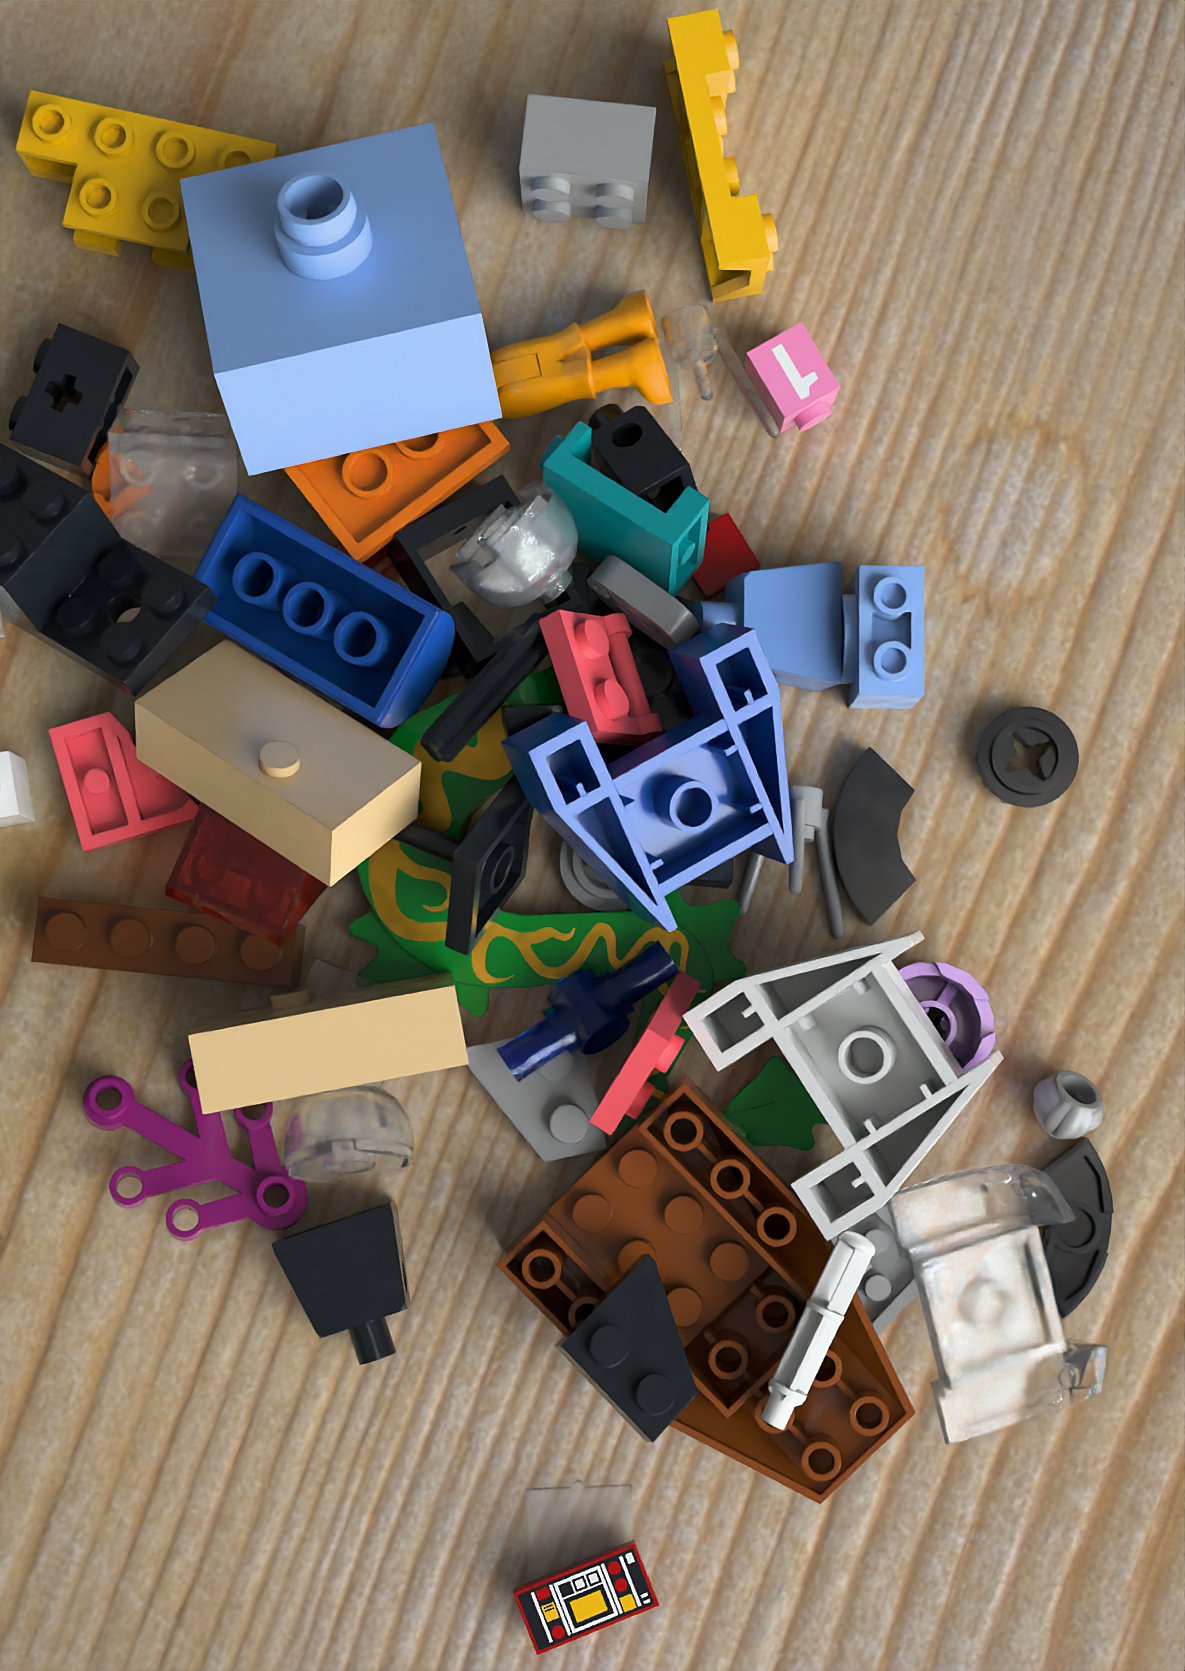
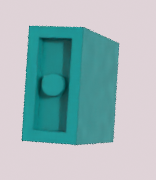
[540,421,710,598]

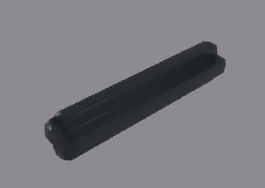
[420,612,549,763]

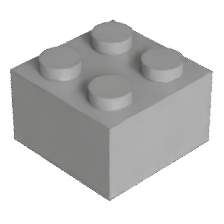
[519,94,656,229]

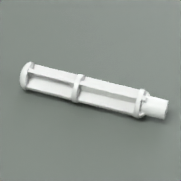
[760,1231,875,1430]

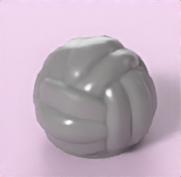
[1033,1071,1103,1140]

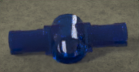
[497,940,680,1083]

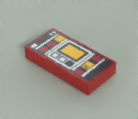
[513,1539,659,1655]

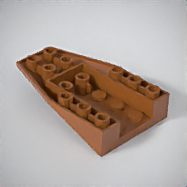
[496,1073,916,1504]

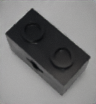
[9,323,140,481]

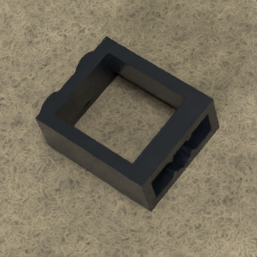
[387,474,584,681]

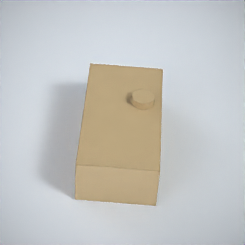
[134,639,421,887]
[188,971,469,1114]

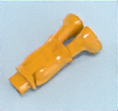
[490,289,673,422]

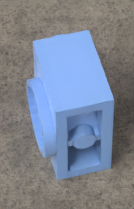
[840,565,924,709]

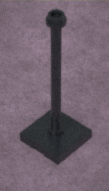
[391,774,534,956]

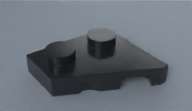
[555,1254,698,1443]

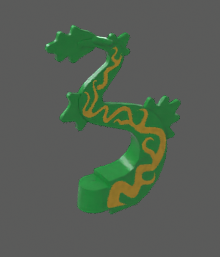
[349,666,829,1151]

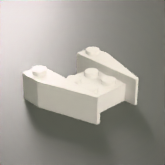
[682,930,1004,1241]

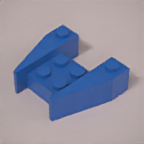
[501,622,795,932]

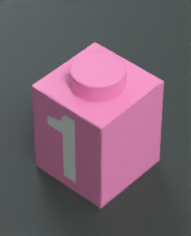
[743,322,840,433]

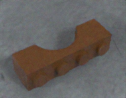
[31,897,306,989]

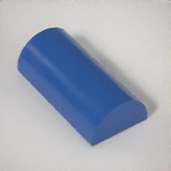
[192,493,455,728]

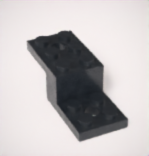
[0,443,218,697]

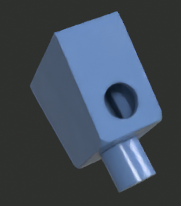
[693,562,842,691]

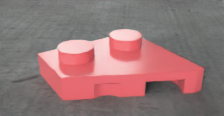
[48,711,205,853]
[589,970,702,1135]

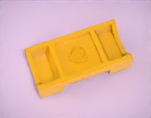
[663,8,778,303]

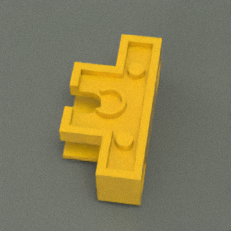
[15,90,281,274]

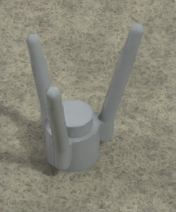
[737,785,844,939]

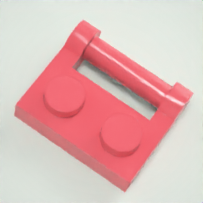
[539,610,665,746]

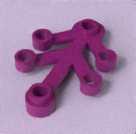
[83,1058,308,1241]

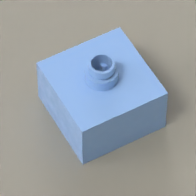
[179,122,502,476]

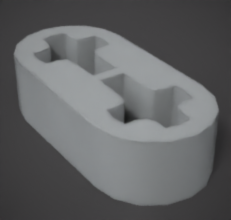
[587,555,700,650]

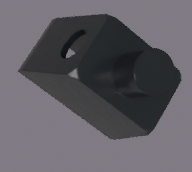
[588,404,710,530]
[271,1200,411,1365]

